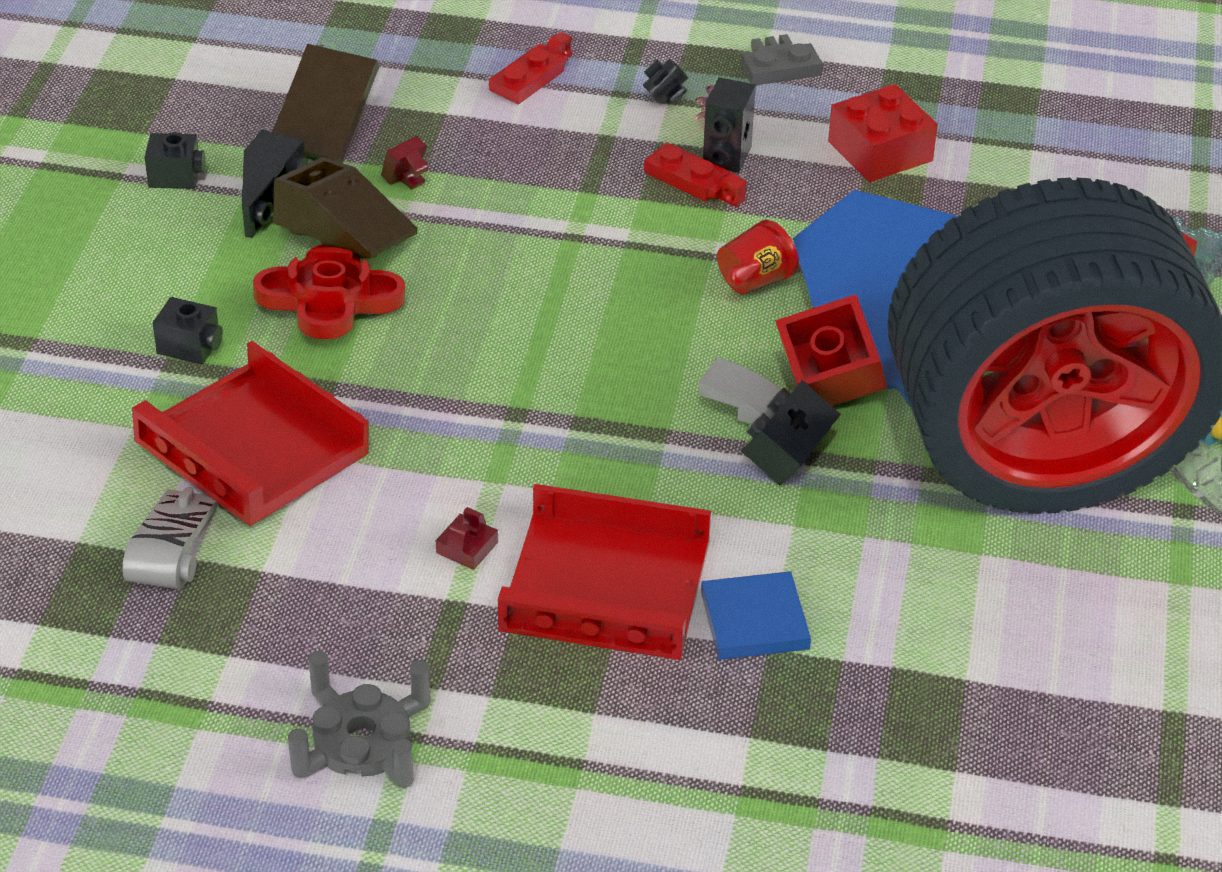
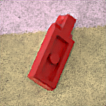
[488,32,573,105]
[644,142,747,208]

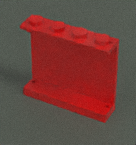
[498,484,711,660]

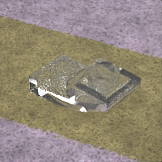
[1170,441,1222,515]

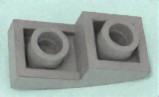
[698,357,781,424]

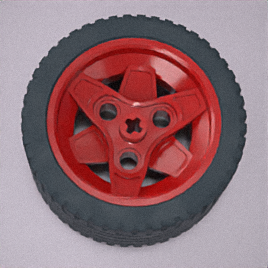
[888,177,1222,514]

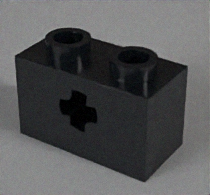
[703,77,756,173]
[741,380,841,486]

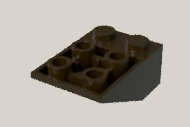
[273,157,418,259]

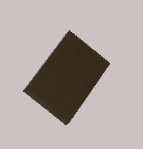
[272,44,380,163]

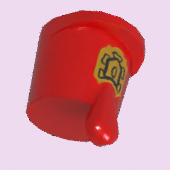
[717,219,799,295]

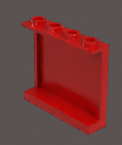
[132,341,369,526]

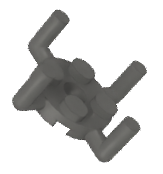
[288,651,431,788]

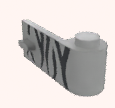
[123,487,219,590]

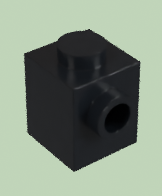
[144,132,206,189]
[152,297,223,365]

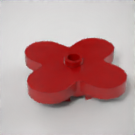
[253,244,405,339]

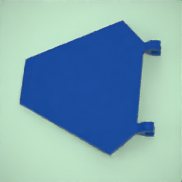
[793,190,958,407]

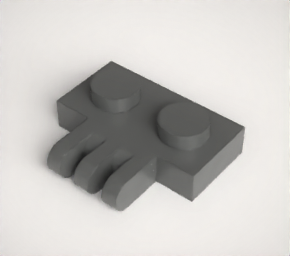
[741,34,823,86]

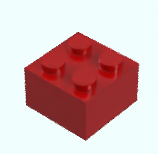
[828,84,938,183]
[775,294,887,406]

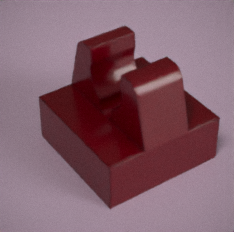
[381,135,429,190]
[435,507,498,570]

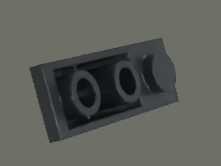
[242,129,308,238]

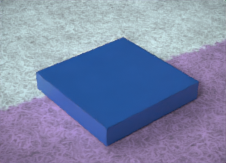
[701,571,811,660]

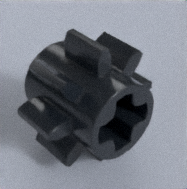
[643,58,689,104]

